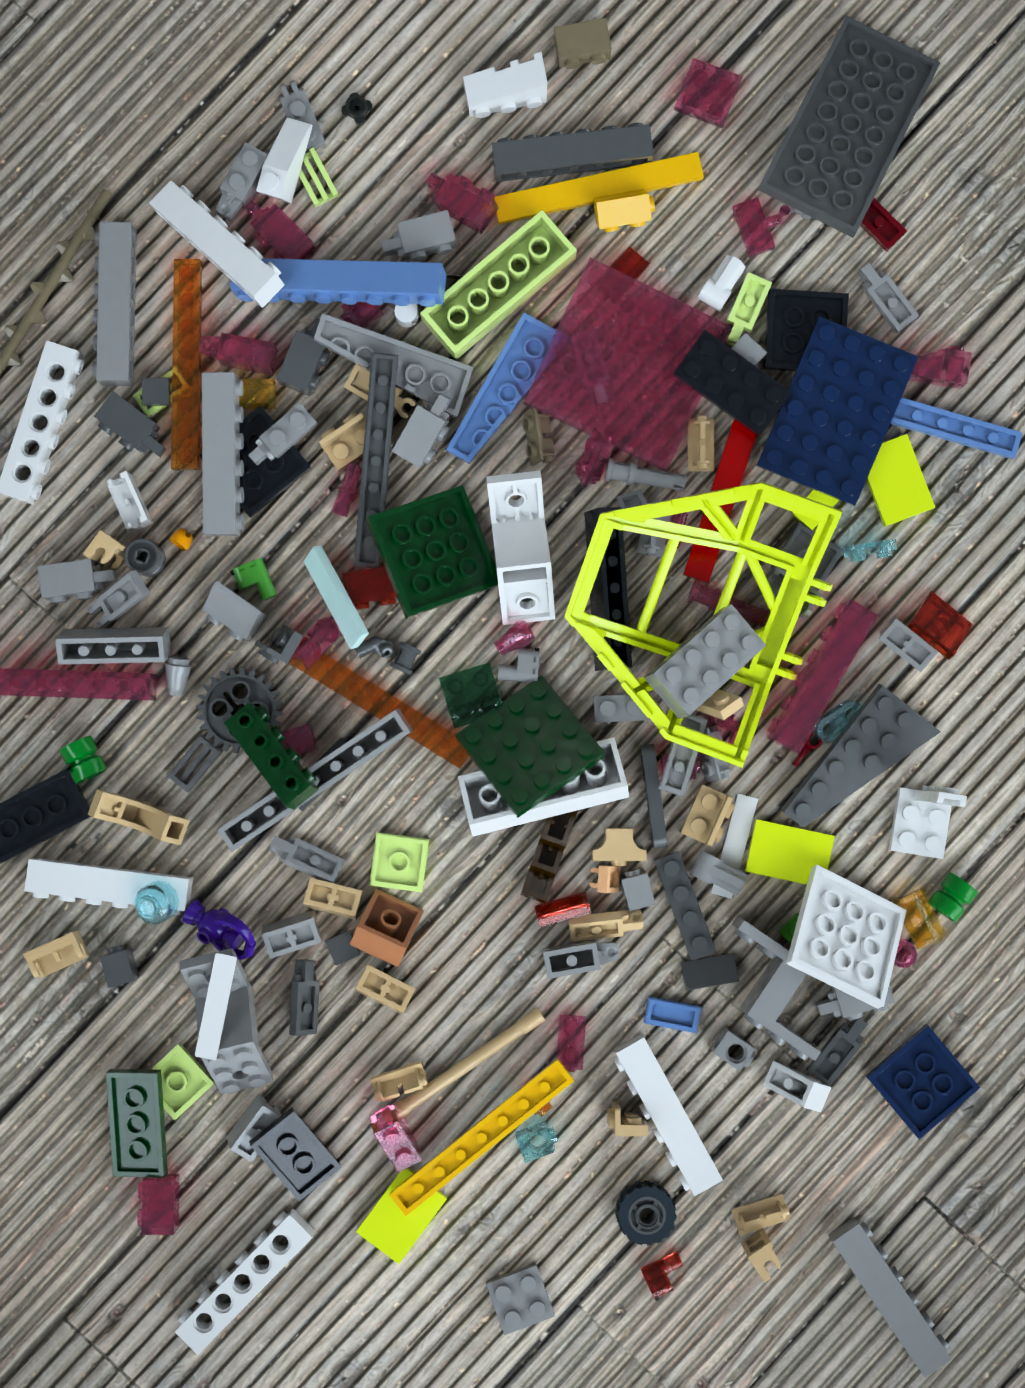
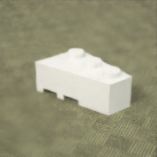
[463,52,547,118]

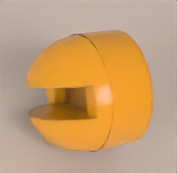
[169,528,193,551]

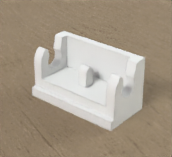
[106,471,153,534]

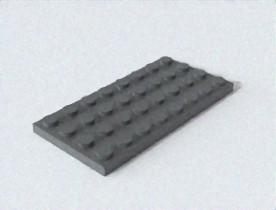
[758,16,940,238]

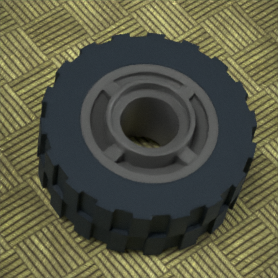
[615,1180,677,1246]

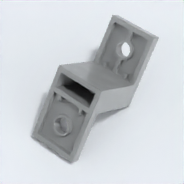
[732,915,821,1061]
[179,948,273,1094]

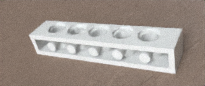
[0,340,84,505]
[175,1208,315,1355]

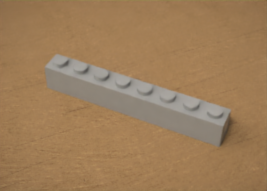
[217,708,413,852]

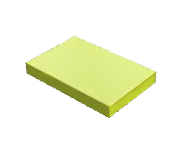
[866,434,936,527]
[745,819,835,885]
[356,1165,447,1264]

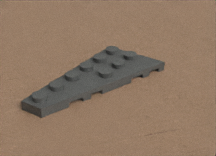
[781,684,941,828]

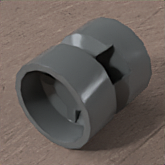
[124,539,166,577]

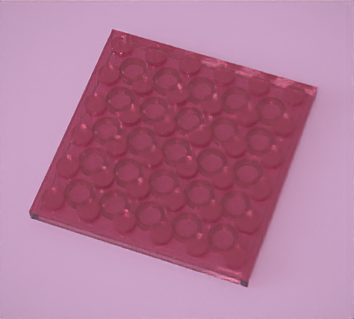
[523,257,733,472]

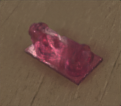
[575,428,615,487]
[292,616,341,669]
[557,1014,586,1072]

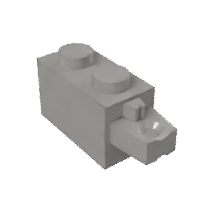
[216,142,268,221]
[381,210,457,262]
[392,394,452,468]
[37,559,118,604]
[542,940,619,979]
[815,984,895,1020]

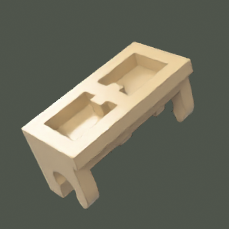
[83,530,127,569]
[303,877,362,920]
[23,929,90,979]
[355,964,415,1014]
[741,1228,781,1283]

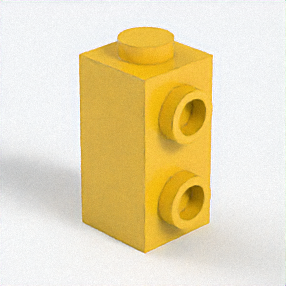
[593,189,655,232]

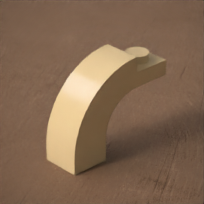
[87,789,190,845]

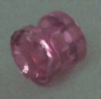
[894,939,917,968]

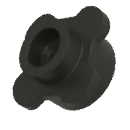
[341,93,373,124]

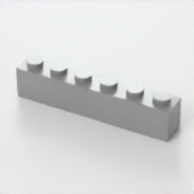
[92,222,137,386]
[202,372,244,536]
[828,1217,952,1378]

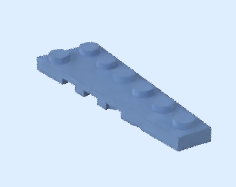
[446,312,569,464]

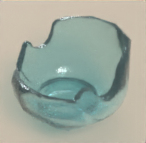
[134,881,179,925]

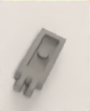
[279,80,326,153]

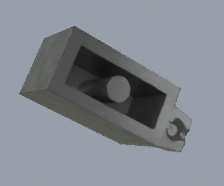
[277,318,331,396]
[94,391,167,458]

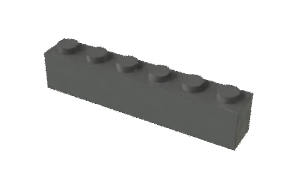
[492,123,654,182]

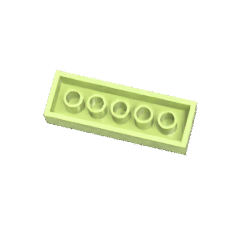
[420,210,577,360]

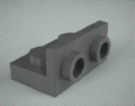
[255,624,303,664]

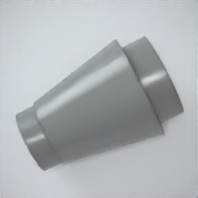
[165,656,192,696]

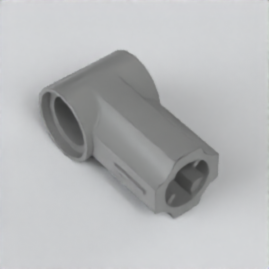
[690,850,748,896]

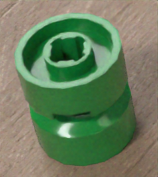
[59,736,107,784]
[927,872,978,923]

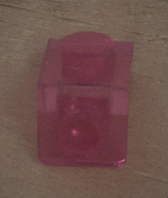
[708,714,741,744]

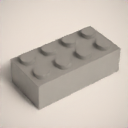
[644,604,766,719]

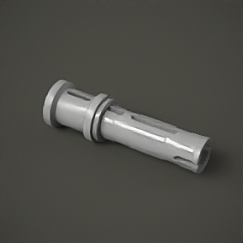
[605,458,687,492]

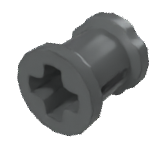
[389,641,421,675]

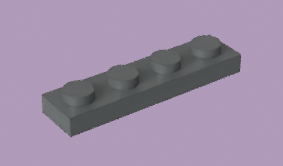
[653,851,716,961]

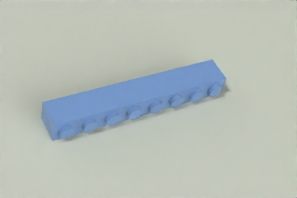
[230,259,447,307]

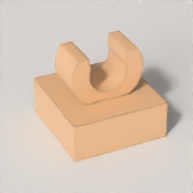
[590,865,621,893]

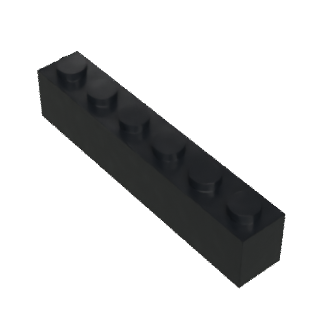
[584,507,632,671]

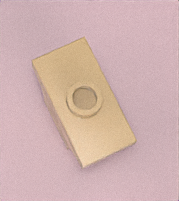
[592,828,647,866]

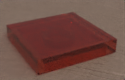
[907,591,973,660]

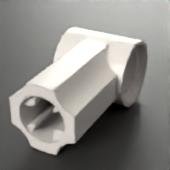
[697,255,746,312]

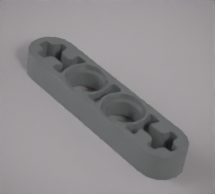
[640,744,667,849]

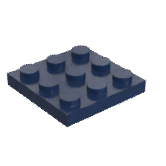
[865,1024,980,1140]

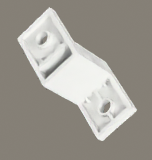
[486,471,555,625]

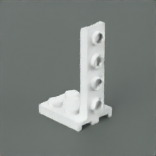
[889,785,967,859]

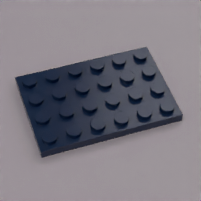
[756,316,919,506]

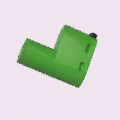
[230,558,277,601]

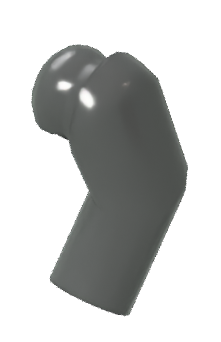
[354,636,394,659]

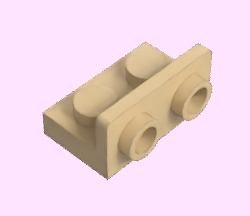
[319,412,366,472]
[680,784,735,847]
[607,1101,648,1136]

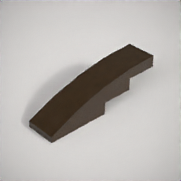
[520,810,578,904]

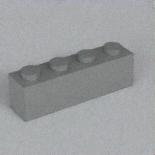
[55,627,171,665]

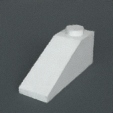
[256,117,313,203]

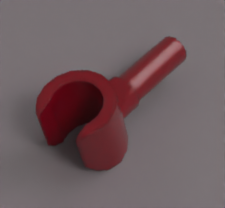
[792,733,822,768]

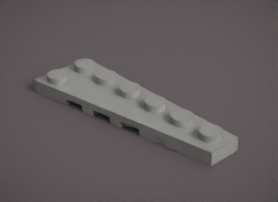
[313,313,474,418]

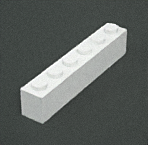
[149,181,284,308]
[24,858,193,915]
[613,1034,723,1196]

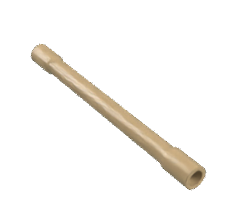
[382,1007,546,1126]

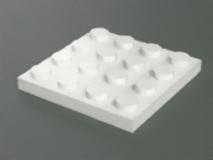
[786,865,907,1009]

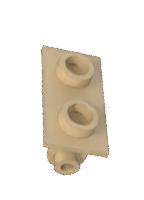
[687,416,714,472]
[369,1061,428,1102]
[731,1193,790,1236]

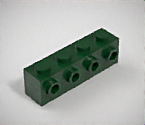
[224,703,319,810]

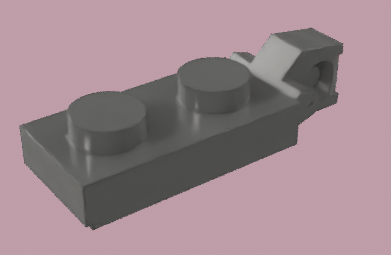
[289,959,320,1036]
[806,1018,868,1086]

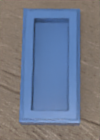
[643,996,701,1033]

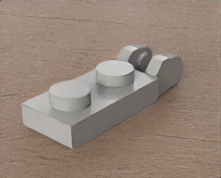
[88,570,150,628]

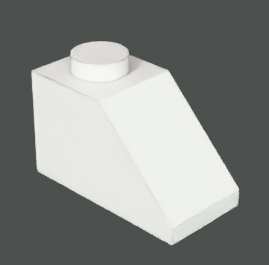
[763,1060,831,1112]

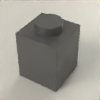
[100,944,140,988]

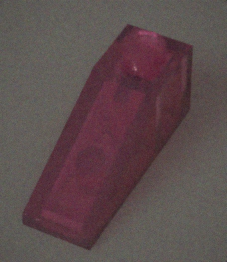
[909,346,972,389]

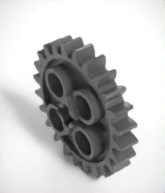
[196,667,284,753]

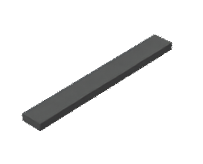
[353,352,399,569]

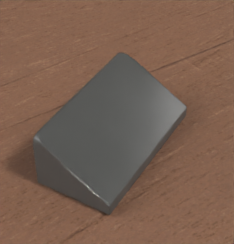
[681,953,739,990]

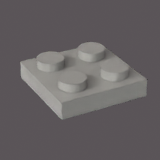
[486,1263,555,1335]

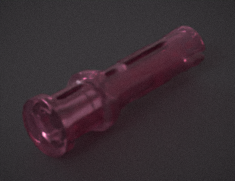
[687,580,769,627]

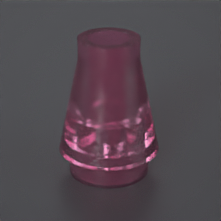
[494,621,535,656]

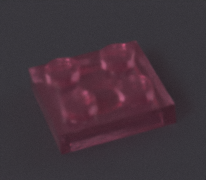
[674,58,743,129]

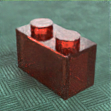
[342,567,397,610]

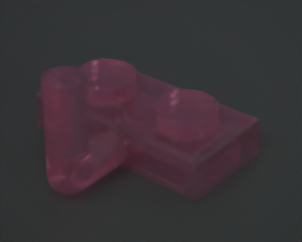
[732,197,790,258]

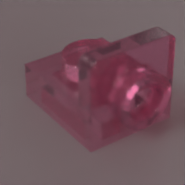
[340,302,384,328]

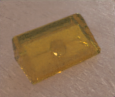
[239,379,276,409]
[893,888,945,949]

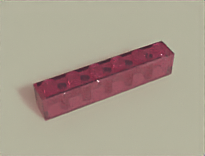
[767,599,878,754]
[0,668,157,701]

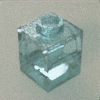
[516,1121,558,1163]

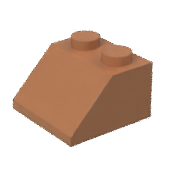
[350,889,424,967]

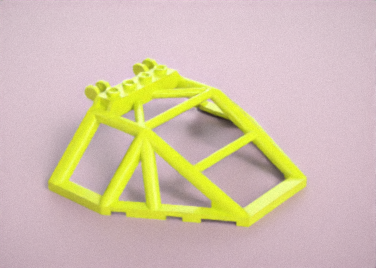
[564,482,842,768]

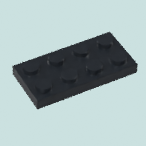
[673,330,791,437]
[0,768,91,864]

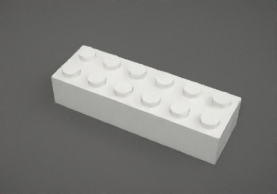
[458,737,629,836]

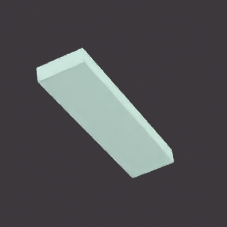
[303,545,369,649]

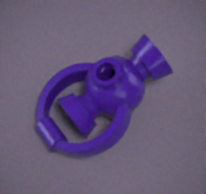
[182,900,256,960]

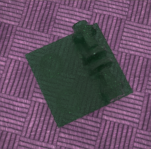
[439,663,503,729]

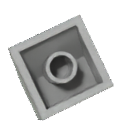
[203,580,268,642]

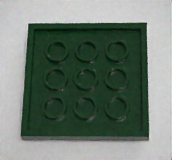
[365,485,498,619]
[455,675,605,818]

